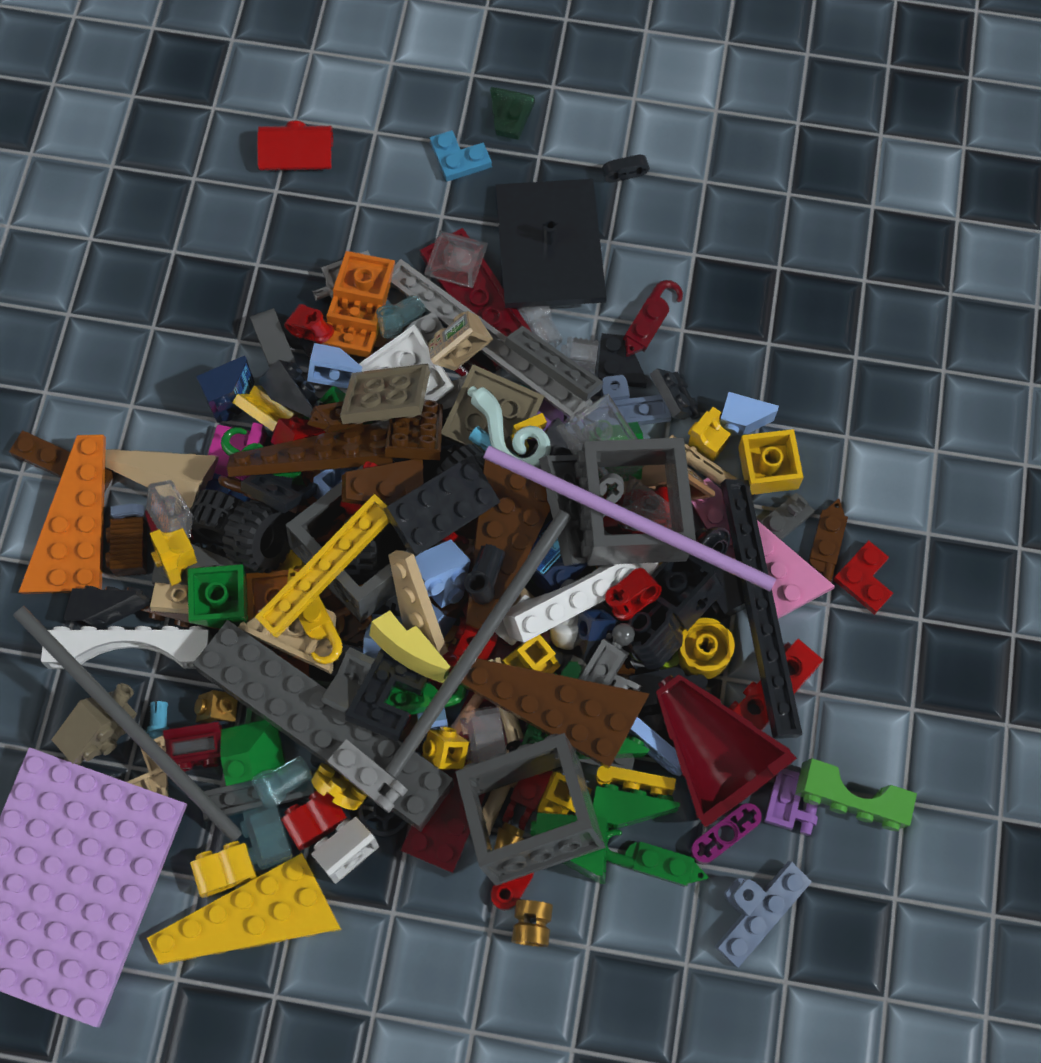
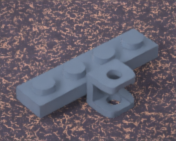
[566,375,672,434]
[714,861,812,968]

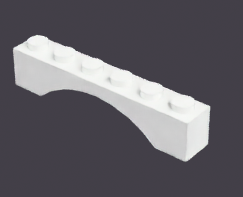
[503,563,660,643]
[41,626,213,669]

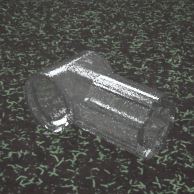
[519,306,563,348]

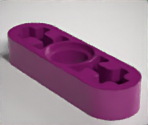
[691,803,762,865]

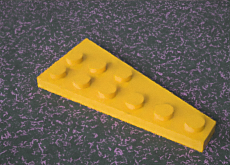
[147,853,342,965]

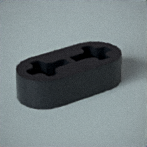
[602,154,650,183]

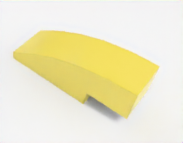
[369,611,450,683]

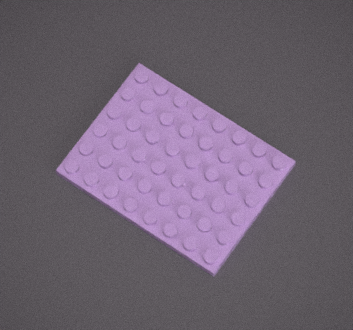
[0,747,187,1028]

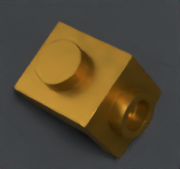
[194,690,238,724]

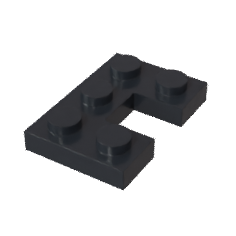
[345,649,430,741]

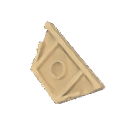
[238,607,336,674]

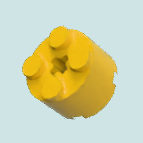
[677,618,735,679]

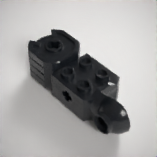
[610,527,730,670]

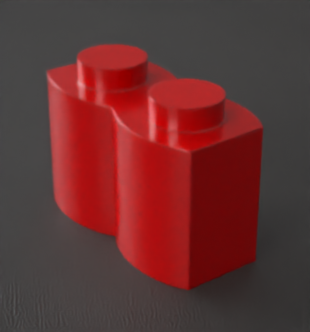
[281,791,347,851]

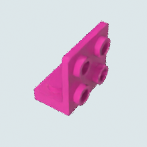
[208,422,268,481]

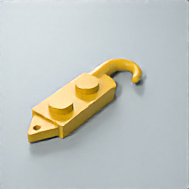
[287,568,343,664]

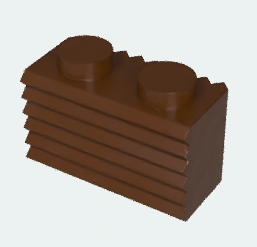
[106,517,147,577]

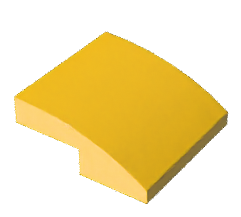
[232,385,304,432]

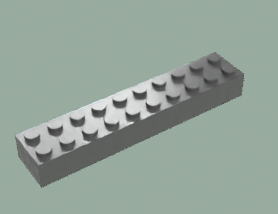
[193,620,454,832]

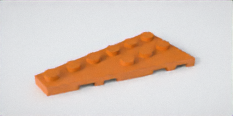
[19,435,106,594]

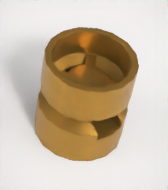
[512,900,553,947]

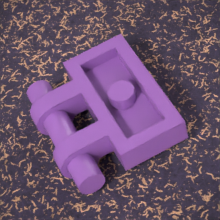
[764,769,818,836]

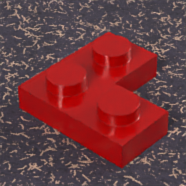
[833,540,893,615]

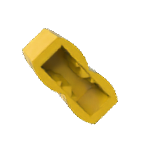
[190,841,257,898]

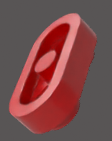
[491,873,534,911]

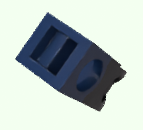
[573,609,616,665]

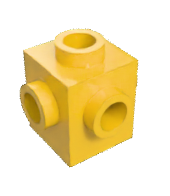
[423,726,469,770]

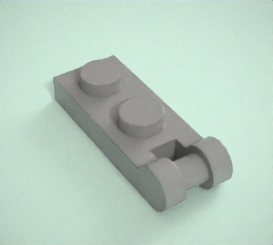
[327,739,408,813]

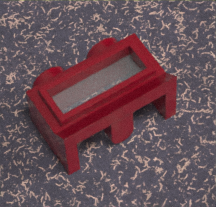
[163,722,224,772]

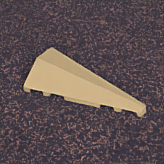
[105,449,219,508]

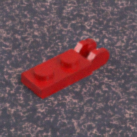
[502,771,552,830]

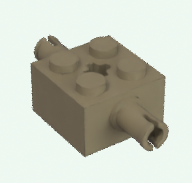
[51,683,137,765]

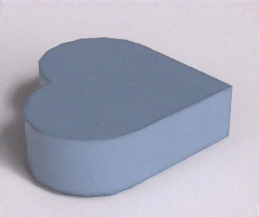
[111,504,145,518]

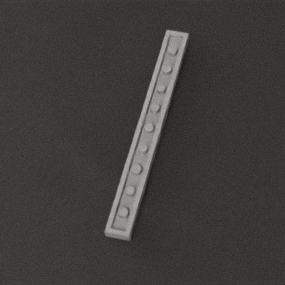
[391,259,592,423]

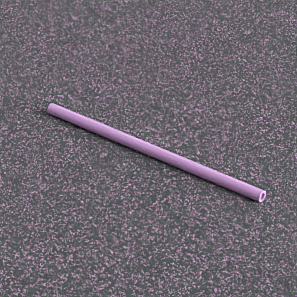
[484,445,776,591]

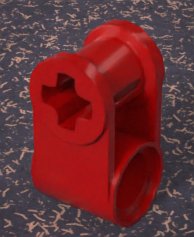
[284,304,334,343]
[605,568,662,621]

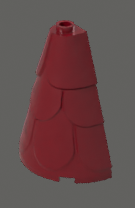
[656,674,797,828]

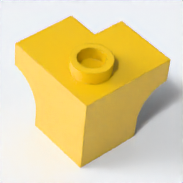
[688,407,731,462]
[149,528,197,586]
[502,635,561,674]
[536,772,592,815]

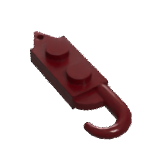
[623,280,683,357]

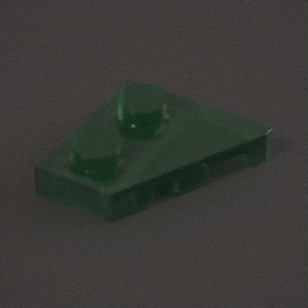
[490,87,535,140]

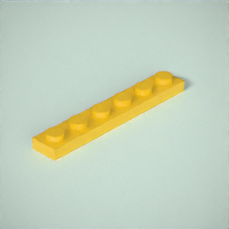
[255,494,390,638]

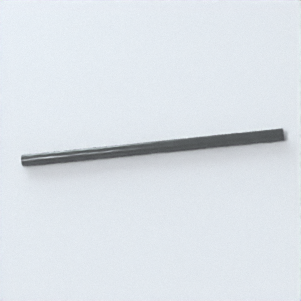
[385,510,571,778]
[13,606,243,842]

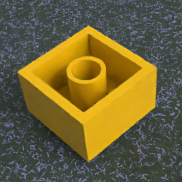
[738,429,804,495]

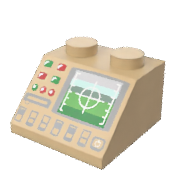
[428,311,494,371]

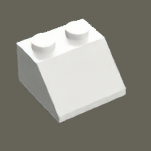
[311,817,379,884]

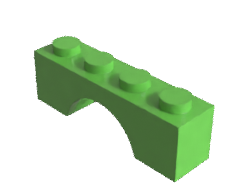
[795,758,917,831]

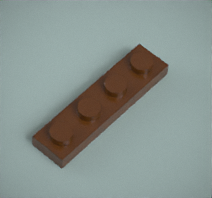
[9,430,115,493]

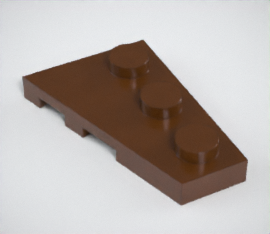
[342,459,423,506]

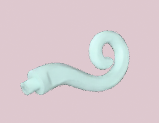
[467,386,551,468]

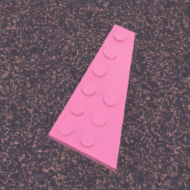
[691,478,835,619]

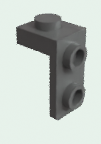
[321,647,375,713]

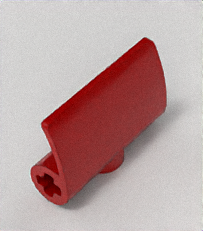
[258,120,333,170]

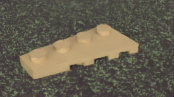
[388,550,448,656]

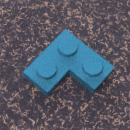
[430,130,492,182]

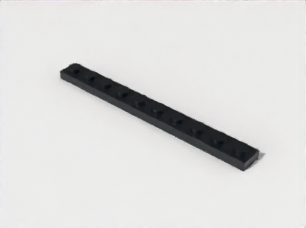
[720,479,803,739]

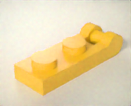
[596,766,676,797]

